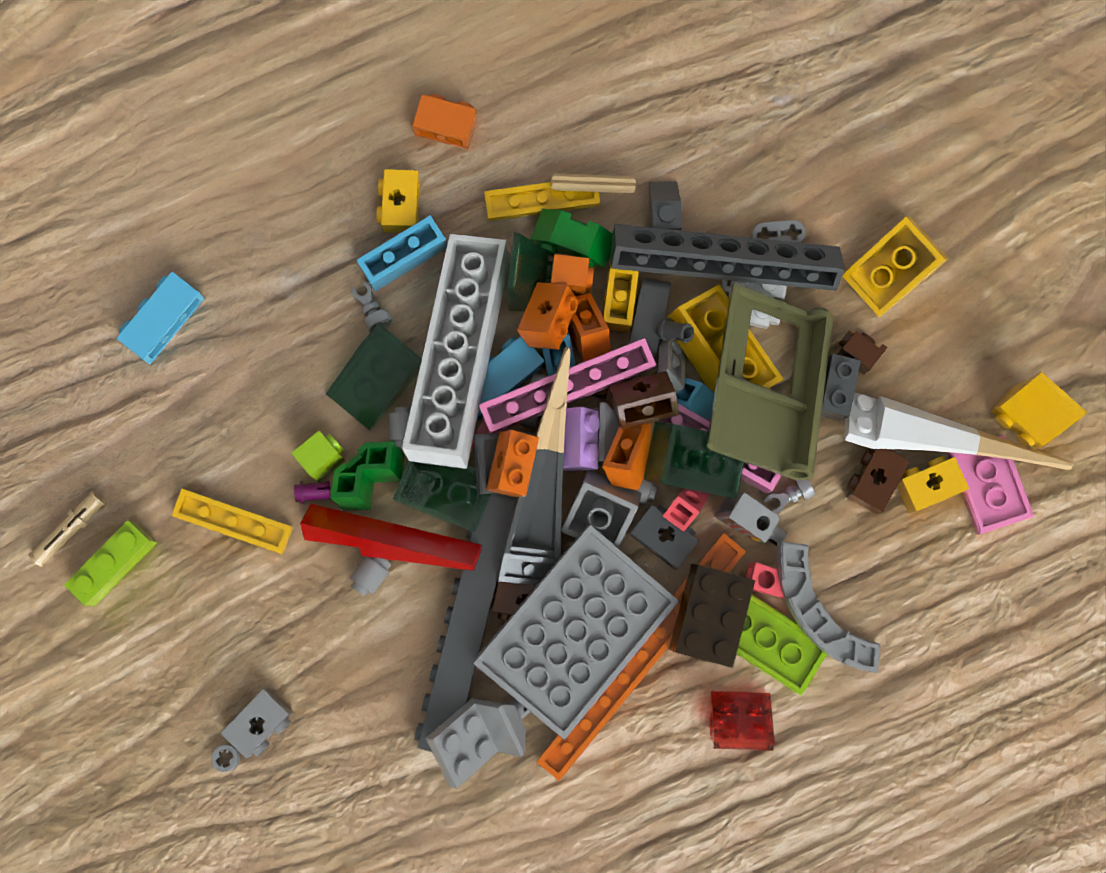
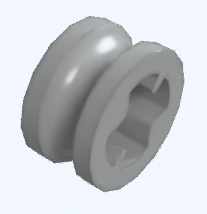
[211,745,240,772]

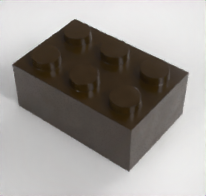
[669,564,755,668]

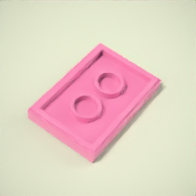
[948,435,1034,535]

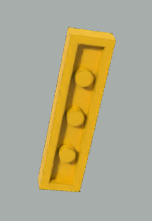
[484,182,601,222]
[171,489,293,555]

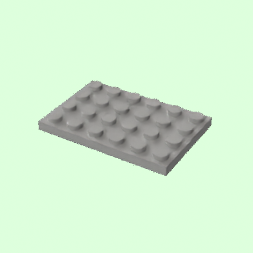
[473,524,679,740]

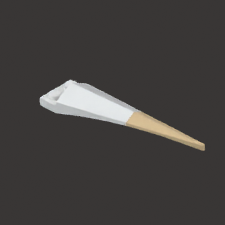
[844,392,1074,470]

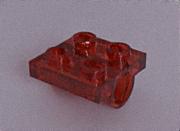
[710,691,775,751]

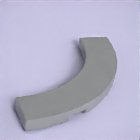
[777,541,881,673]

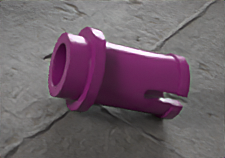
[294,481,331,504]

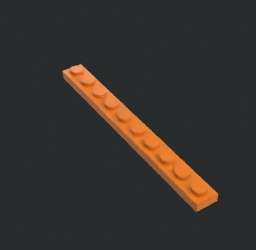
[536,533,746,781]

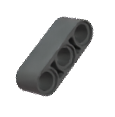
[629,277,671,361]

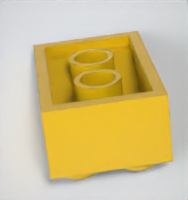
[842,216,949,317]
[991,372,1087,450]

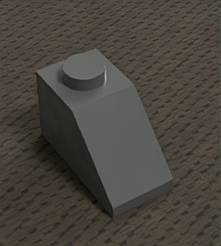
[649,181,682,230]

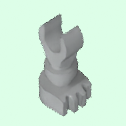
[352,281,392,332]
[764,480,816,514]

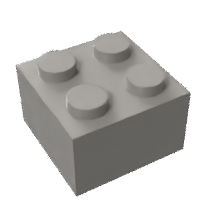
[561,470,642,548]

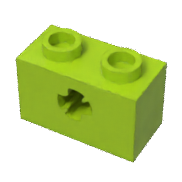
[292,430,345,482]

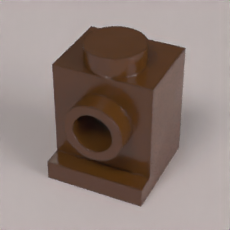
[837,330,888,375]

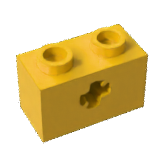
[377,169,420,233]
[602,265,639,333]
[897,455,969,514]

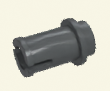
[656,318,694,343]

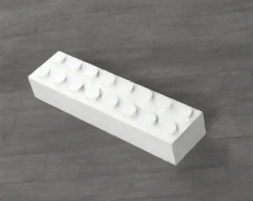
[402,234,511,469]

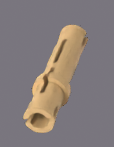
[28,491,106,567]

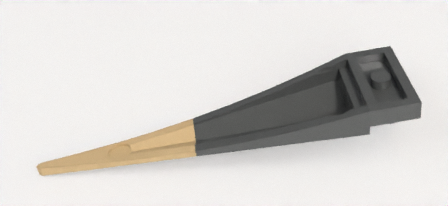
[496,347,571,585]

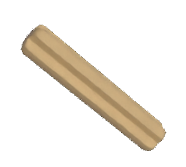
[551,173,636,193]

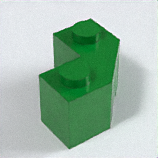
[530,209,612,268]
[330,442,405,510]

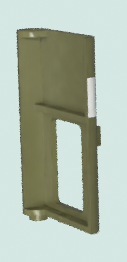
[707,283,834,480]

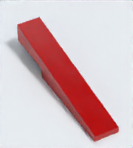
[300,503,482,571]

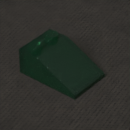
[507,232,554,312]
[326,323,422,431]
[643,421,744,499]
[393,461,491,533]

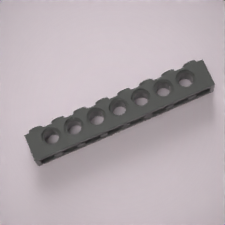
[610,224,845,291]

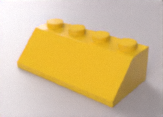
[667,285,783,393]

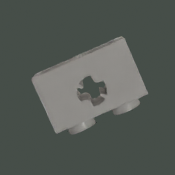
[221,688,293,758]

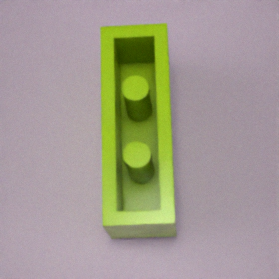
[64,520,157,607]

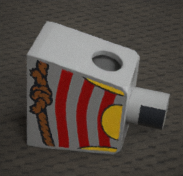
[714,492,787,546]

